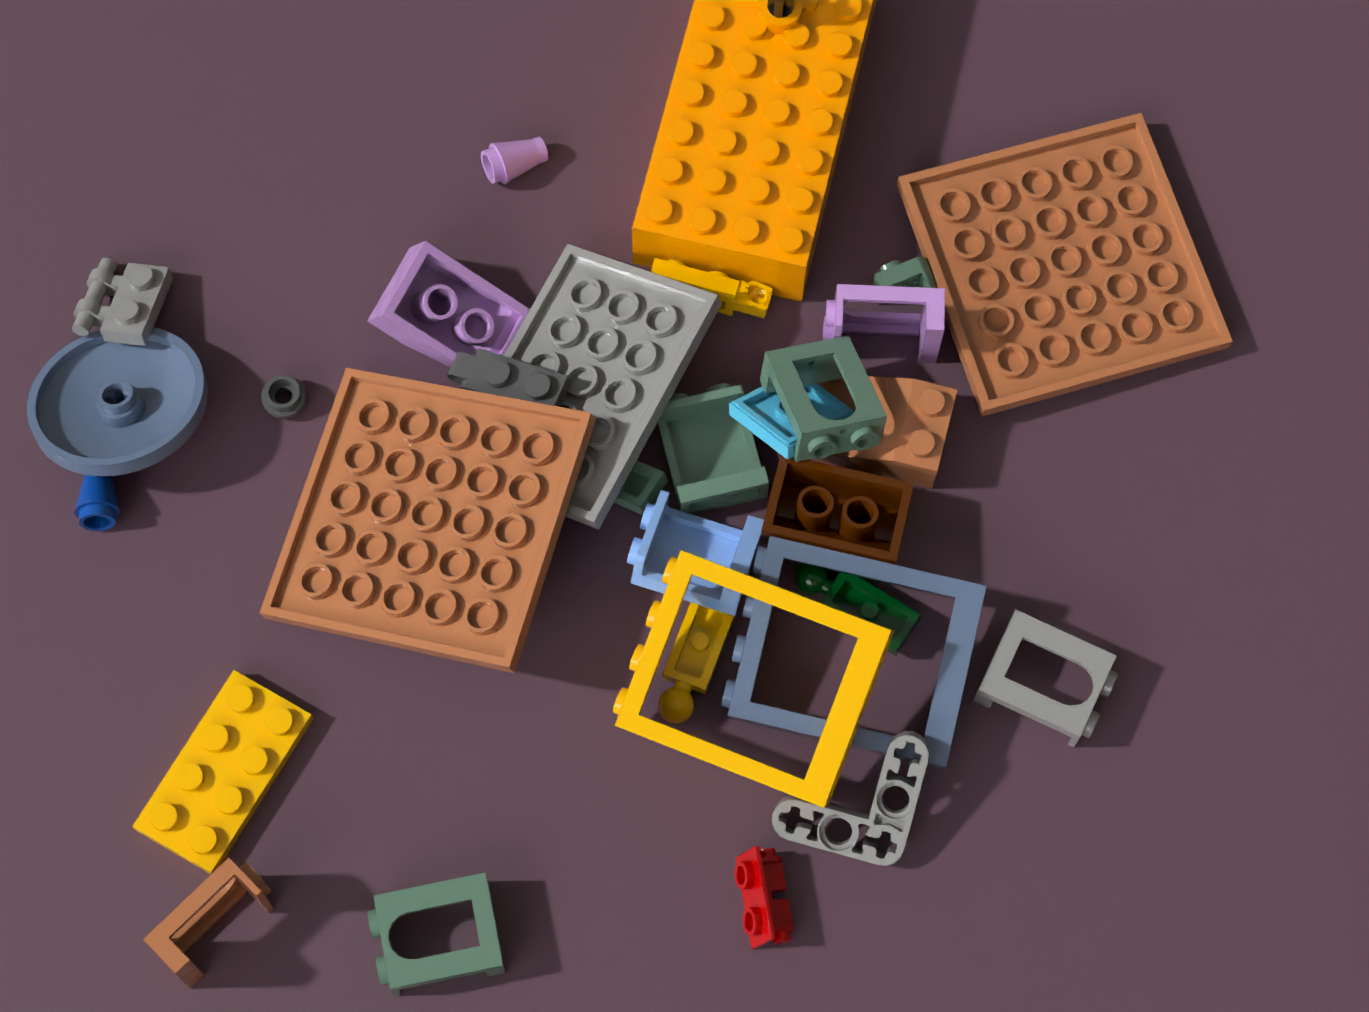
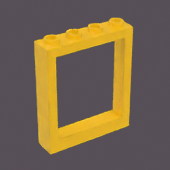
[613,550,895,808]

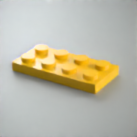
[132,670,314,874]

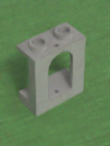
[973,609,1118,747]

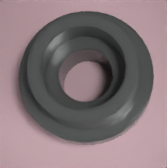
[261,375,306,419]

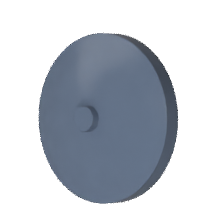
[27,327,208,477]

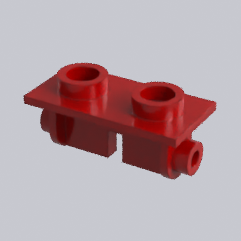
[734,846,795,949]

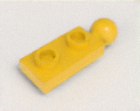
[657,602,737,724]

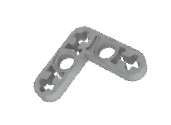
[772,731,929,866]

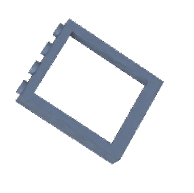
[721,536,987,769]

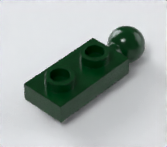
[794,563,921,656]

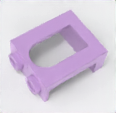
[823,284,945,363]

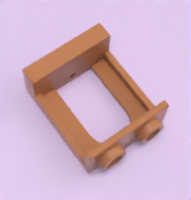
[143,858,274,989]

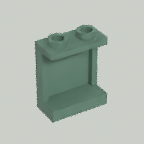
[657,383,769,515]

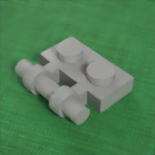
[72,258,173,346]

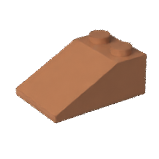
[814,376,958,489]

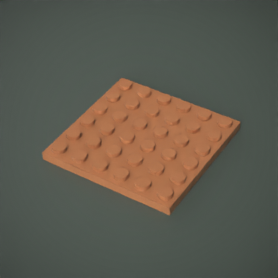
[896,113,1233,417]
[259,368,596,673]

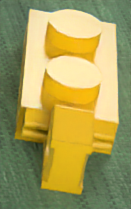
[651,258,773,319]

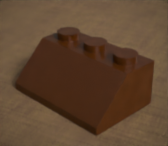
[761,455,914,565]

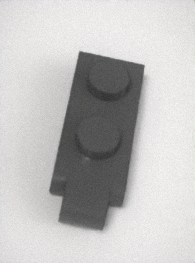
[447,349,571,407]

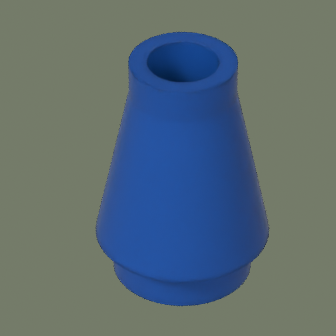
[74,475,120,531]

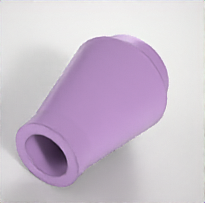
[481,136,548,185]

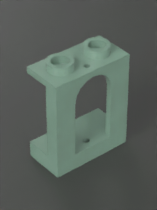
[760,335,887,462]
[367,872,506,996]

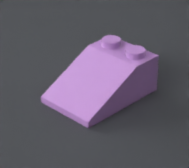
[367,241,530,368]

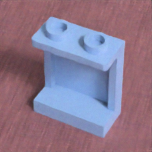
[627,490,764,616]

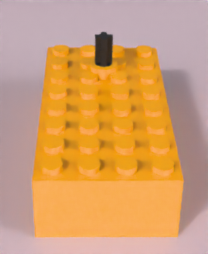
[632,0,877,302]

